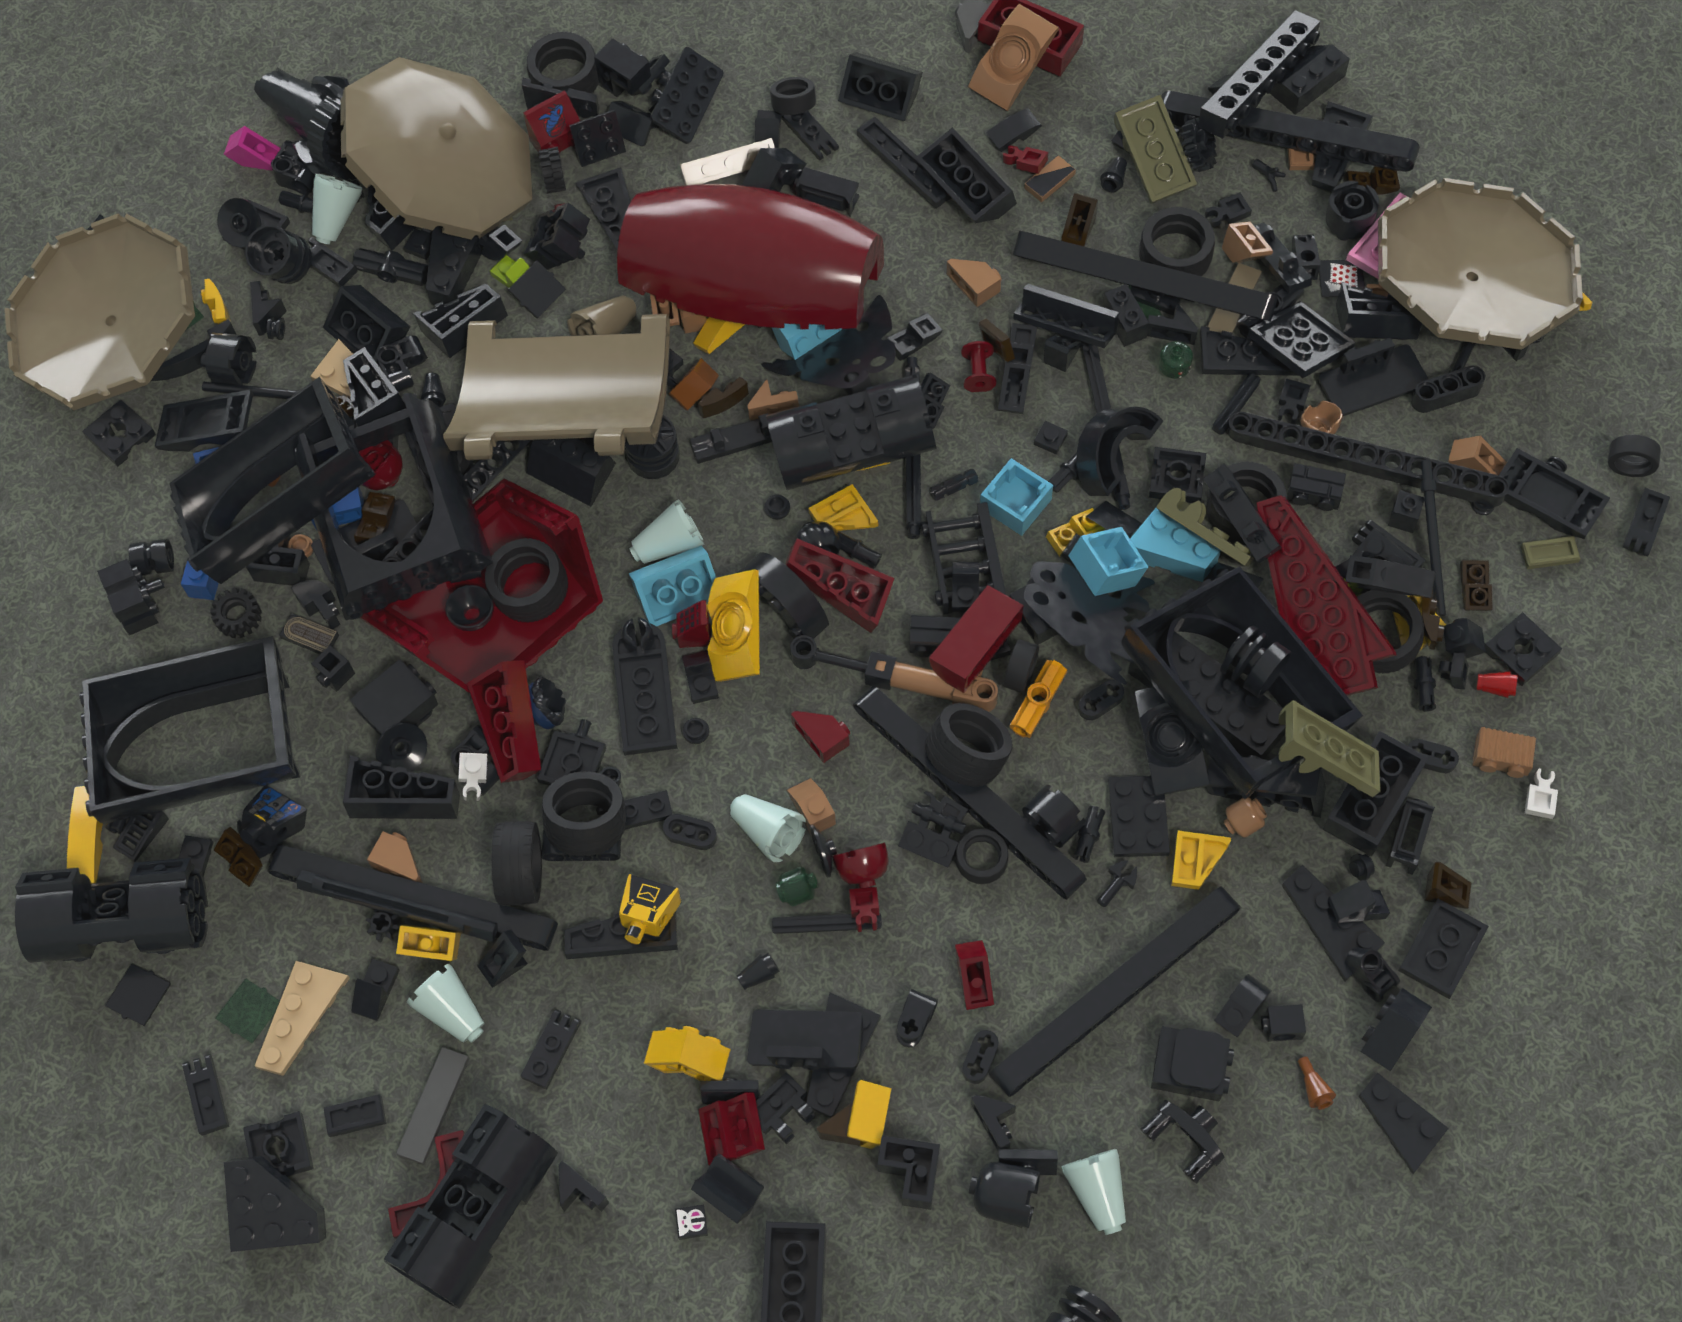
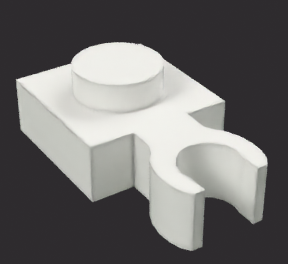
[459,753,487,801]
[1525,768,1558,819]

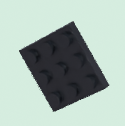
[1248,301,1356,379]

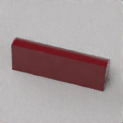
[929,585,1024,693]

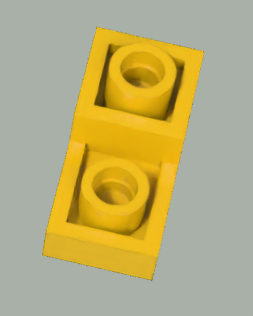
[201,279,231,324]
[1046,508,1106,557]

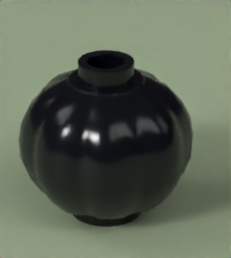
[793,521,842,555]

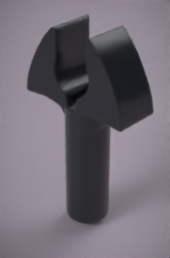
[1097,860,1137,907]

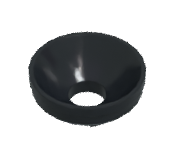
[445,585,494,631]

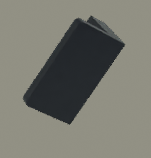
[608,100,659,146]
[691,1154,764,1224]

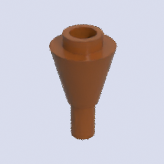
[1297,1057,1336,1110]

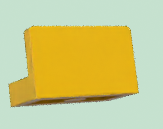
[847,1080,892,1149]

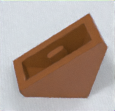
[668,358,719,410]

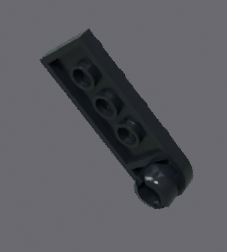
[612,617,678,756]

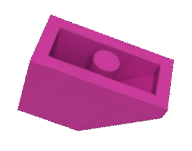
[224,126,281,171]

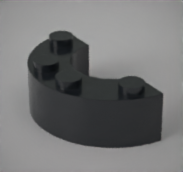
[1076,407,1163,496]
[737,552,829,639]

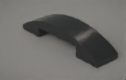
[151,319,237,381]

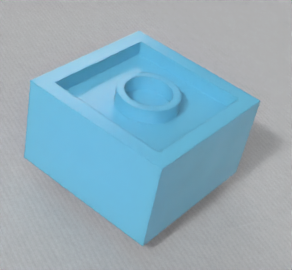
[980,458,1053,536]
[1068,527,1148,596]

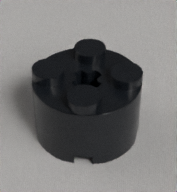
[1325,181,1379,241]
[201,333,257,385]
[1022,785,1085,848]

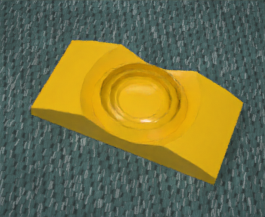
[707,569,760,682]

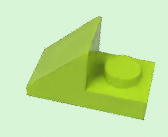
[490,256,530,288]

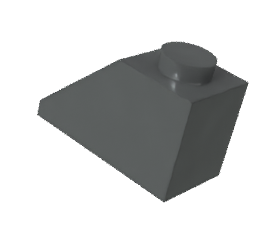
[955,0,990,53]

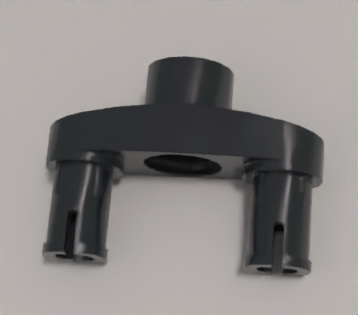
[1140,1100,1225,1184]

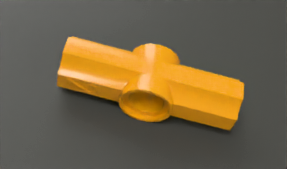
[1010,660,1067,738]

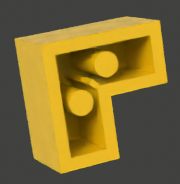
[644,1026,731,1081]

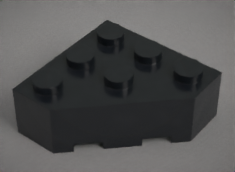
[365,185,416,250]
[224,1156,326,1252]

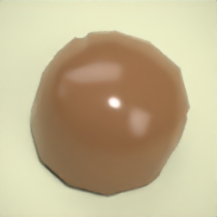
[1300,401,1343,434]

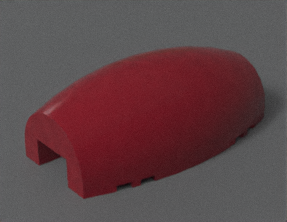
[617,184,884,330]

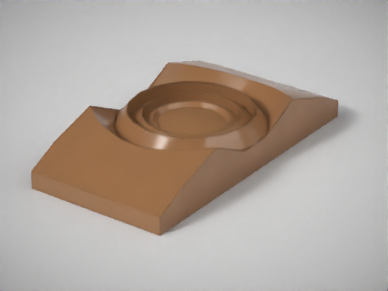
[968,4,1059,111]

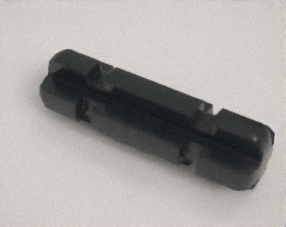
[930,469,978,501]

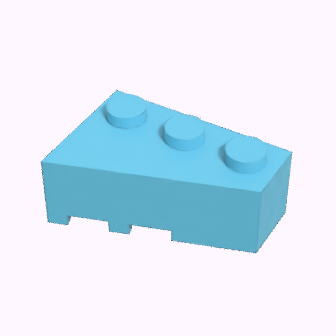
[1130,508,1221,582]

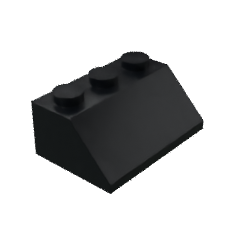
[1270,44,1350,115]
[838,52,923,121]
[323,285,410,366]
[526,438,616,507]

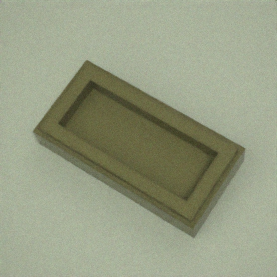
[1521,536,1580,569]

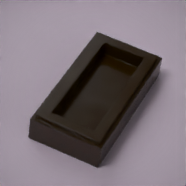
[979,319,1015,362]

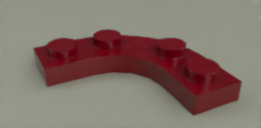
[388,1130,465,1239]

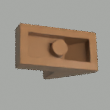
[748,380,799,421]

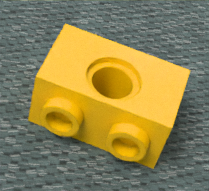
[396,925,461,961]

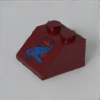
[523,90,580,154]

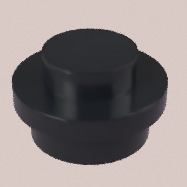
[764,494,790,520]
[683,718,710,744]
[1349,853,1375,881]

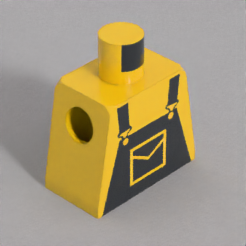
[619,874,681,944]

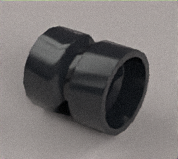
[129,539,174,576]

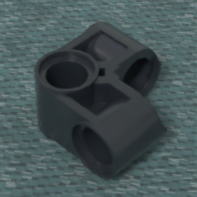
[271,140,315,195]
[376,335,428,392]
[451,725,500,796]

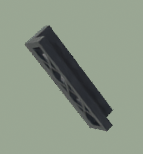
[1013,284,1119,349]

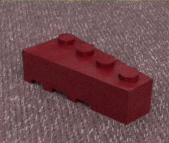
[785,539,895,633]
[467,660,541,783]

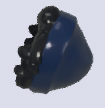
[528,677,566,729]

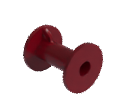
[961,341,996,392]

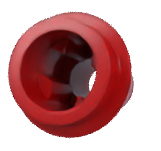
[1477,671,1517,698]

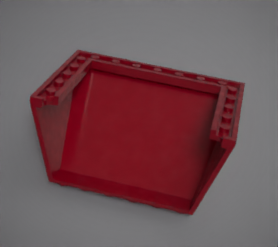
[359,478,603,693]

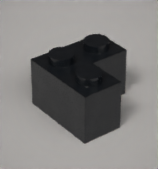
[594,38,651,97]
[741,148,807,192]
[246,536,310,586]
[1360,988,1432,1071]
[877,1135,940,1210]

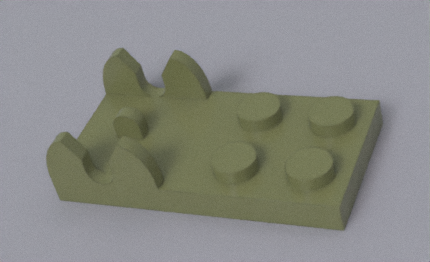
[1114,95,1197,204]
[1156,488,1254,567]
[1279,700,1380,797]

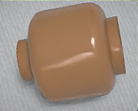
[1224,798,1267,838]

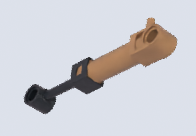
[790,635,998,712]

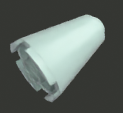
[312,174,362,244]
[629,499,704,564]
[730,794,806,862]
[407,964,484,1043]
[1062,1149,1126,1235]

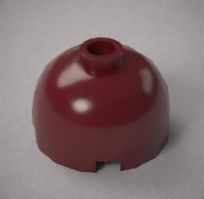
[359,440,403,491]
[832,843,889,888]

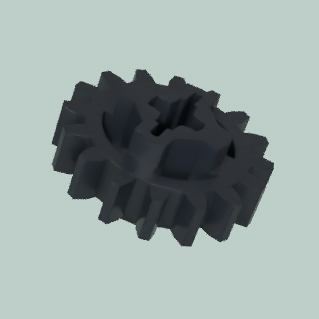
[1181,118,1217,172]

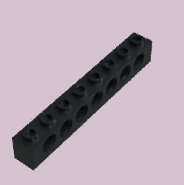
[1198,10,1320,139]

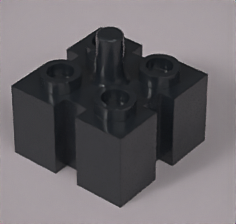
[524,202,590,270]
[97,559,165,636]

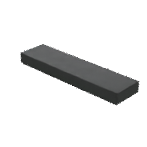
[396,1047,470,1165]

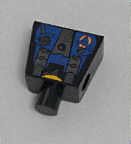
[240,785,307,847]

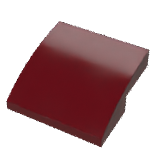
[698,1092,765,1166]

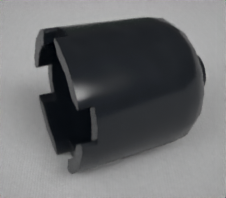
[969,1162,1040,1228]

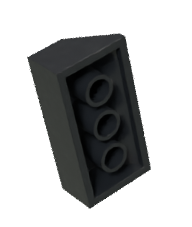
[915,127,1017,224]

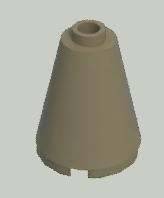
[567,295,636,336]

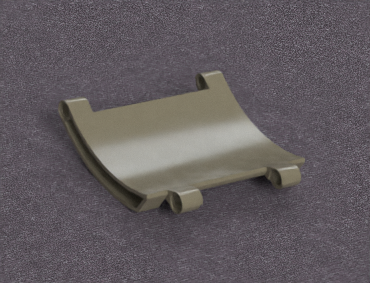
[443,314,670,460]

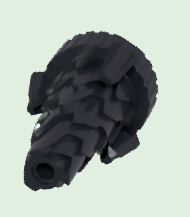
[254,67,357,180]

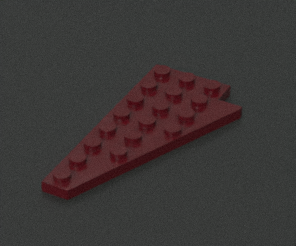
[1256,495,1397,696]

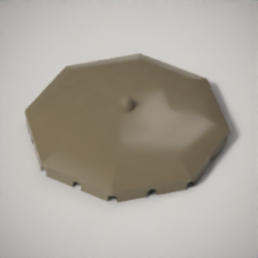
[340,57,532,240]
[1378,178,1583,350]
[5,214,195,410]

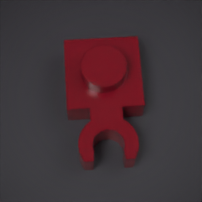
[1003,146,1048,174]
[849,887,880,932]

